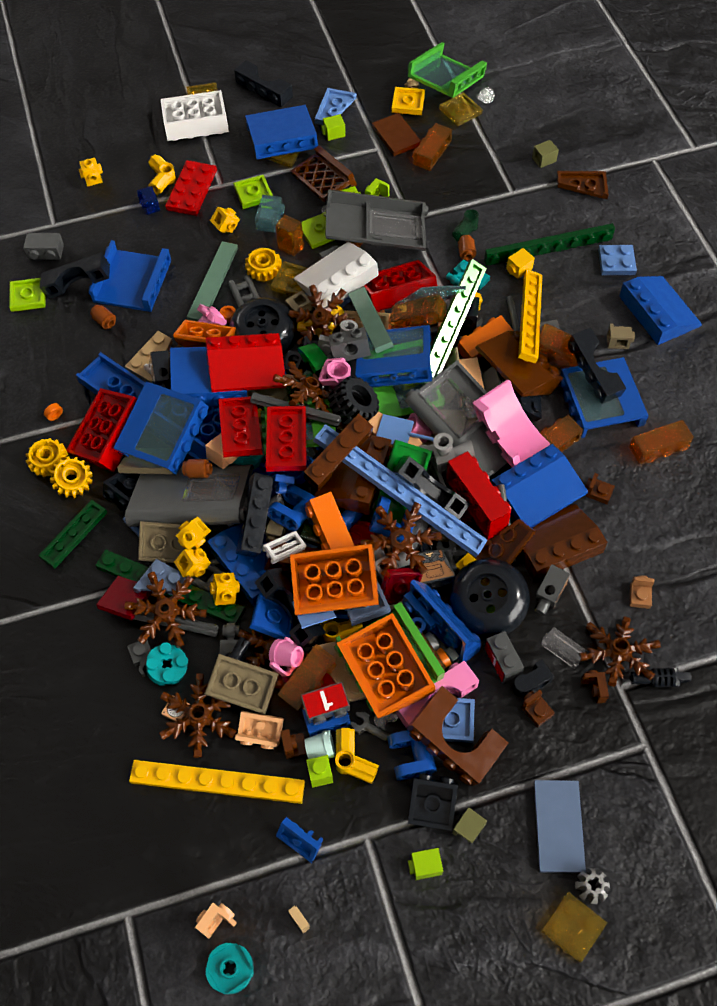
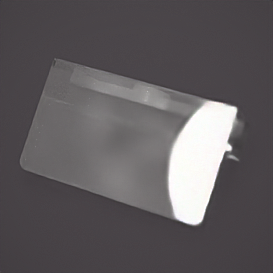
[541,627,588,669]

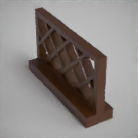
[290,146,357,202]

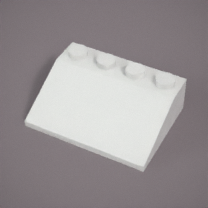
[161,90,229,141]
[294,242,379,307]

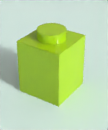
[321,114,345,141]
[306,755,333,788]
[408,848,443,880]

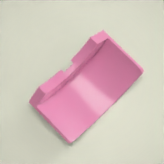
[472,380,550,467]

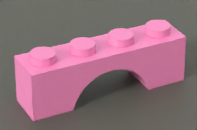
[395,661,479,728]

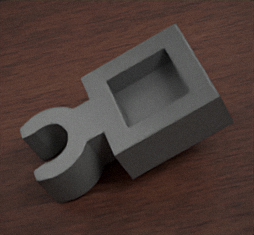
[127,640,151,677]

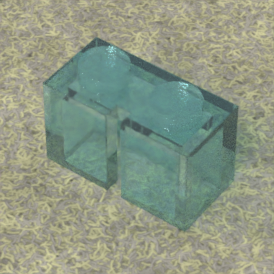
[255,195,285,233]

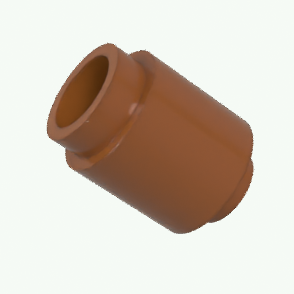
[458,235,476,261]
[90,305,116,329]
[182,459,213,478]

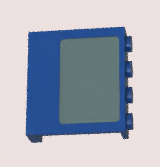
[355,325,432,388]
[559,357,648,438]
[114,381,209,475]

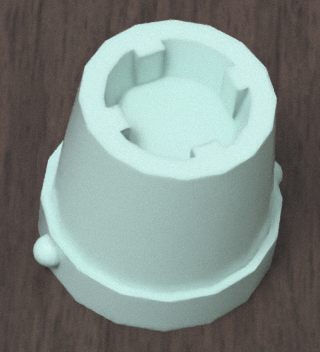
[304,730,336,759]

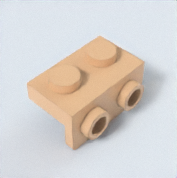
[235,711,284,749]
[195,903,236,939]

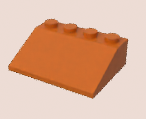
[290,544,379,616]
[337,613,435,718]

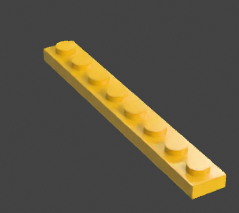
[518,269,542,363]
[129,760,305,804]

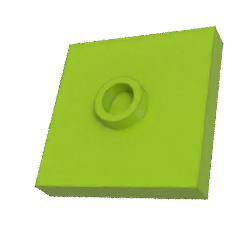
[233,175,274,209]
[297,212,334,249]
[9,278,46,312]

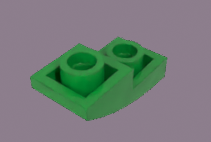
[297,343,328,374]

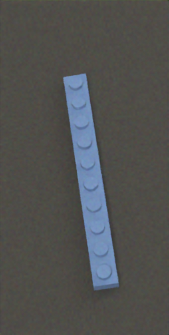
[313,424,488,557]

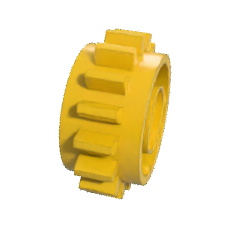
[245,248,282,281]
[26,438,68,477]
[50,457,93,498]

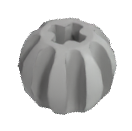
[575,868,610,904]

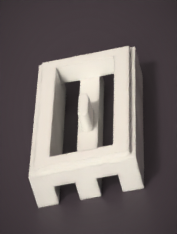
[262,531,306,564]

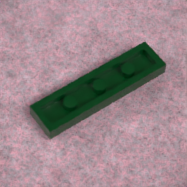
[38,500,107,569]

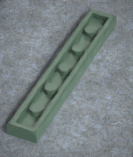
[187,241,238,321]
[348,287,394,353]

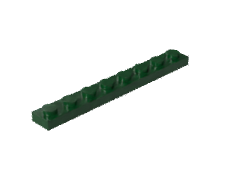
[484,223,615,266]
[95,549,245,625]

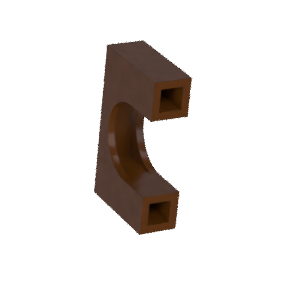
[304,413,373,491]
[406,686,508,786]

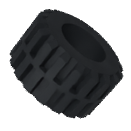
[328,376,379,426]

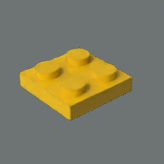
[392,87,425,115]

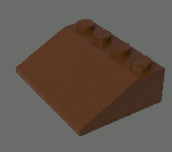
[475,331,563,397]
[314,435,392,515]
[519,504,608,581]

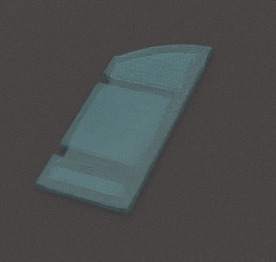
[395,286,466,309]

